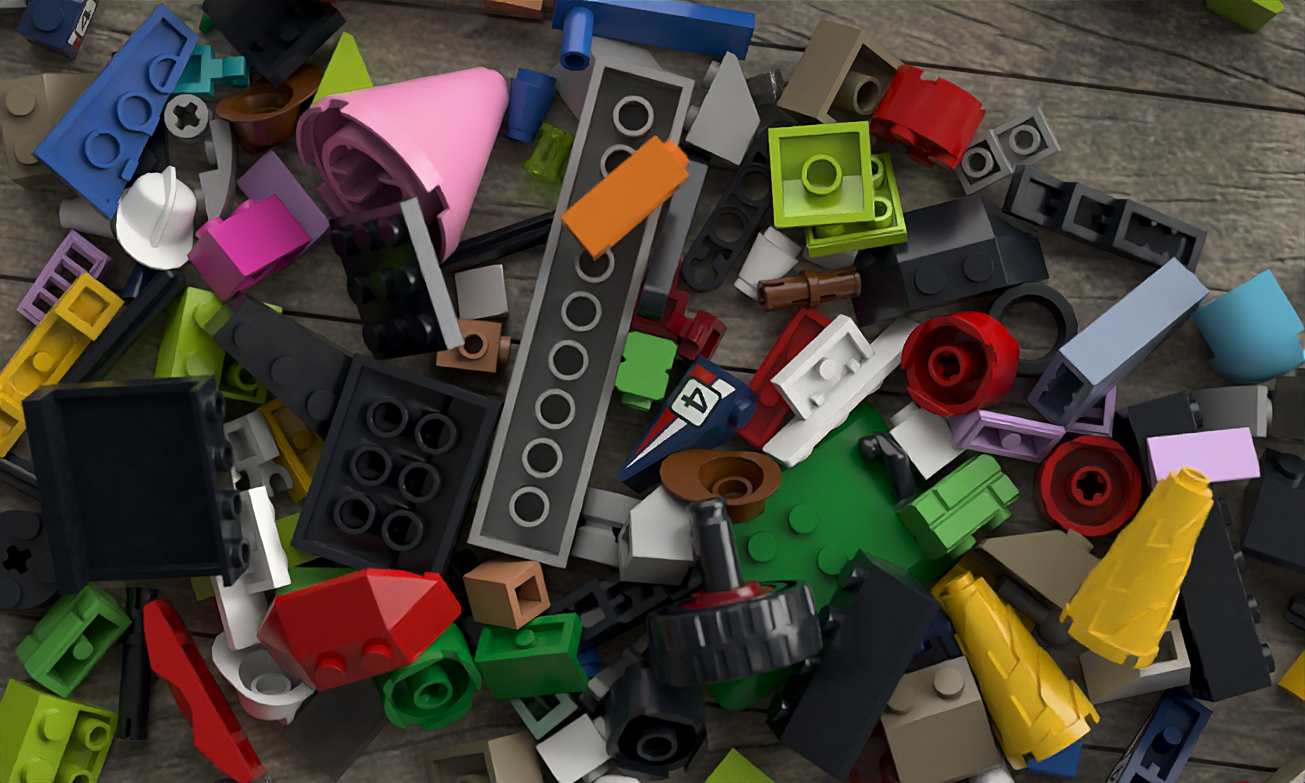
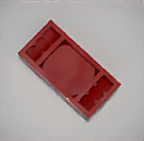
[143,600,267,783]

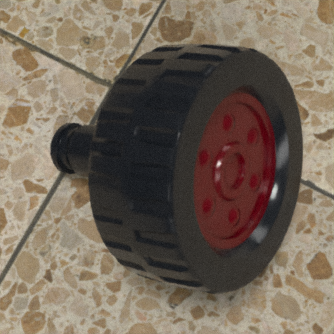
[645,496,823,686]

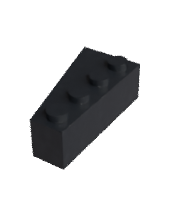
[204,290,355,441]

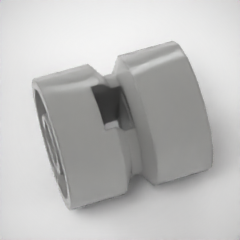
[570,487,643,567]

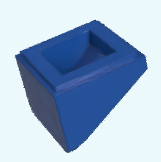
[1023,739,1082,779]

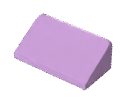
[236,149,332,260]
[949,410,1066,463]
[1146,427,1260,489]

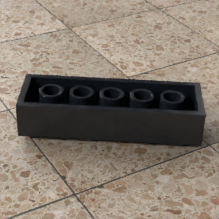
[1113,390,1275,702]

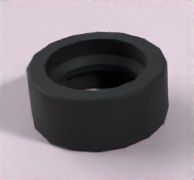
[985,282,1078,379]

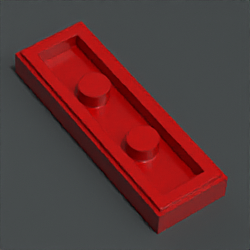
[734,306,833,453]

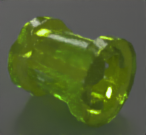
[520,122,575,187]

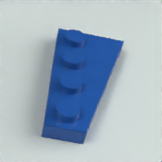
[30,3,199,220]

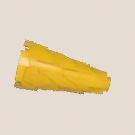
[1059,466,1214,669]
[942,571,1100,770]

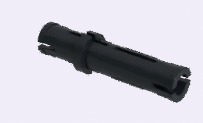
[115,587,159,740]

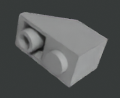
[682,51,760,172]
[618,484,697,585]

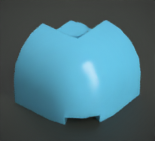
[1190,269,1305,385]

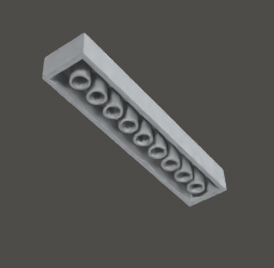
[467,54,695,569]

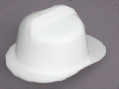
[115,166,197,271]
[211,630,315,726]

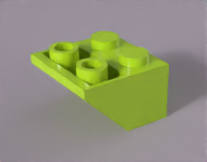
[154,287,283,404]
[0,678,118,783]

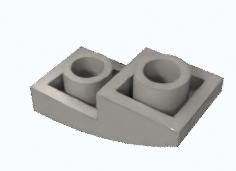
[955,107,1062,196]
[194,119,239,221]
[1192,386,1272,438]

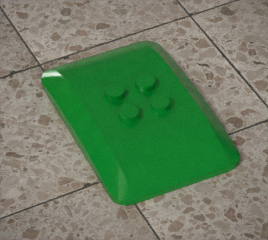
[690,400,962,710]

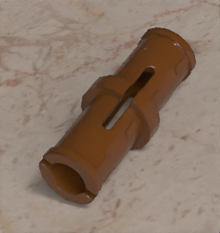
[757,266,861,313]

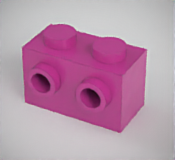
[187,194,312,302]

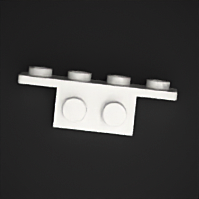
[763,314,920,468]
[210,471,291,651]

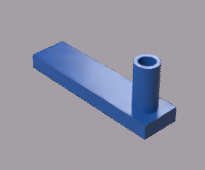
[551,0,755,71]

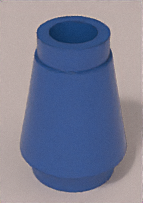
[505,67,558,143]

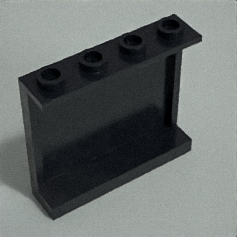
[21,375,251,594]

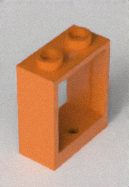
[560,135,690,262]

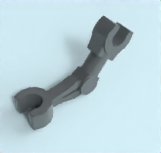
[577,630,649,714]

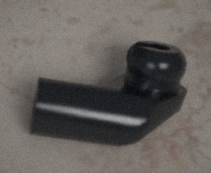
[857,431,916,499]

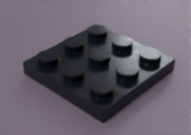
[328,197,465,360]

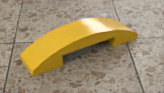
[0,271,125,458]

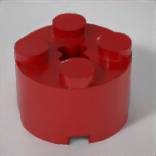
[869,65,986,171]
[901,311,1020,416]
[1033,435,1142,537]

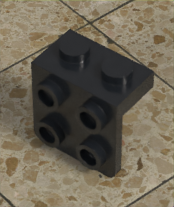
[202,0,347,89]

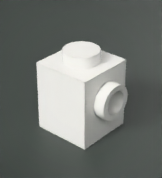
[887,402,966,481]
[536,711,611,783]

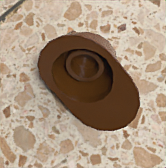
[215,63,324,155]
[659,449,782,525]

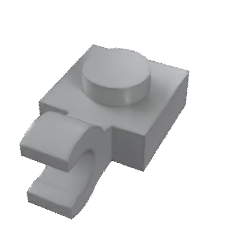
[223,409,293,498]

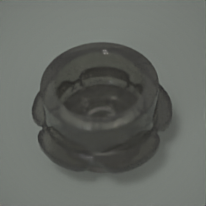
[745,69,789,108]

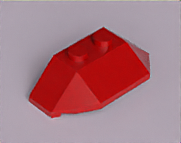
[256,568,461,692]

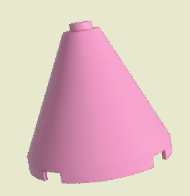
[296,67,509,265]

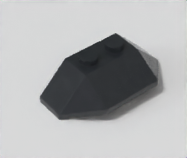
[851,193,1049,329]

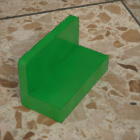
[474,613,589,700]

